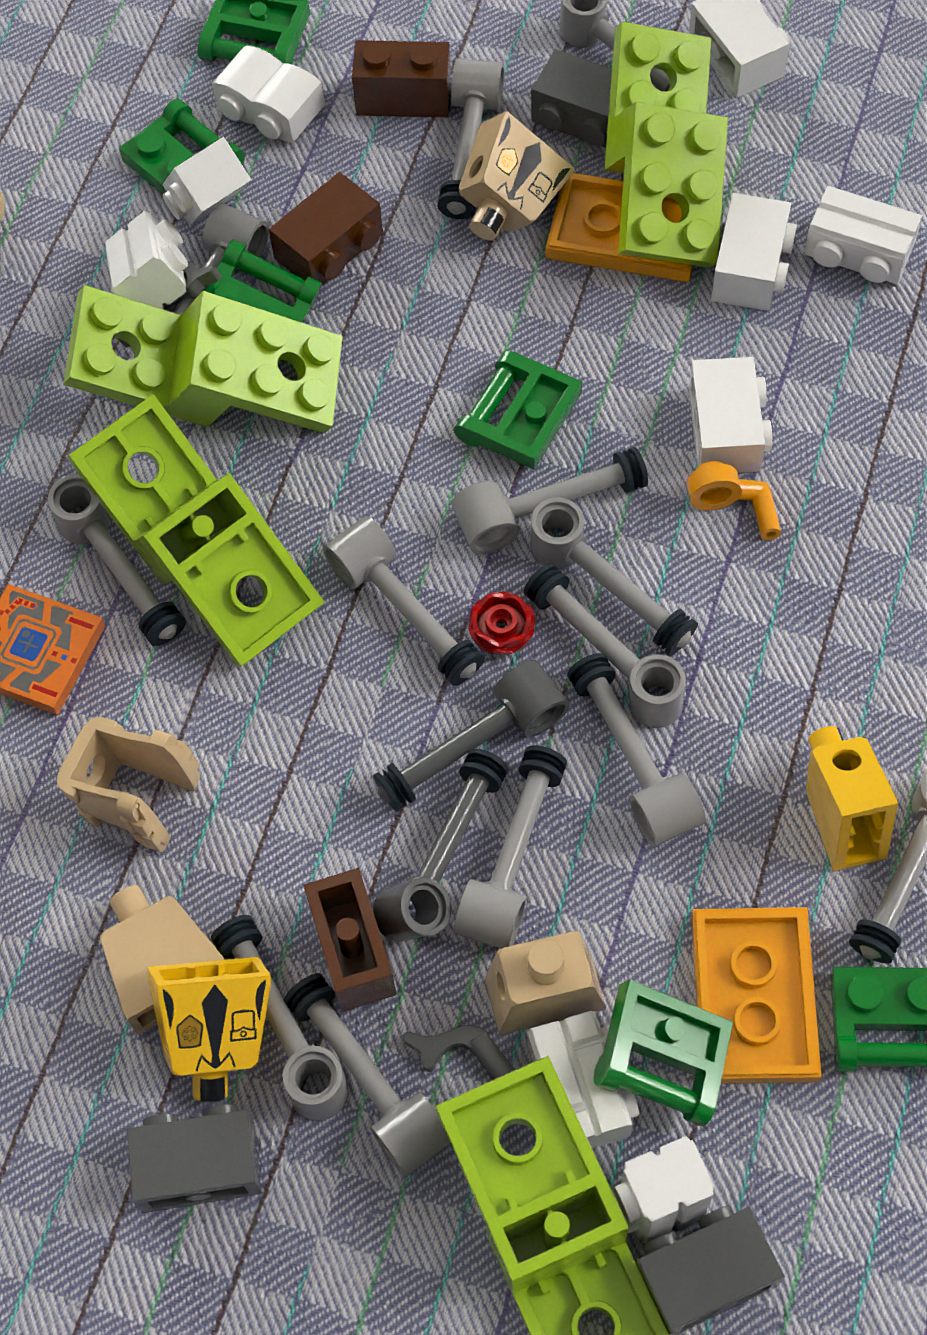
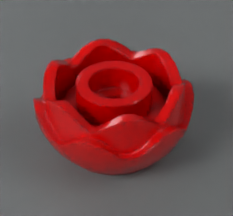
[468,591,535,655]

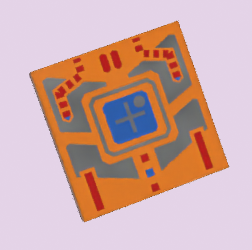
[0,584,106,715]

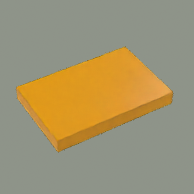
[545,173,693,282]
[691,907,822,1084]

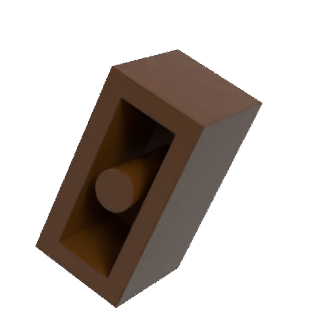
[352,40,451,118]
[268,171,383,284]
[303,868,397,1012]

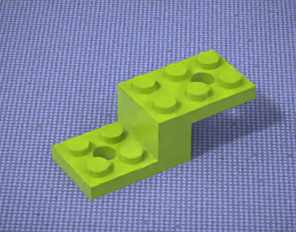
[604,21,728,268]
[63,285,343,433]
[66,394,325,667]
[436,1056,669,1335]

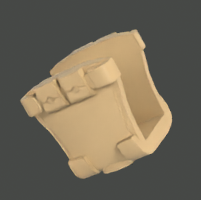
[56,717,200,852]

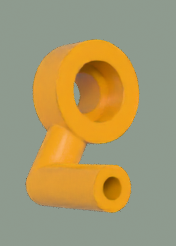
[686,461,781,540]

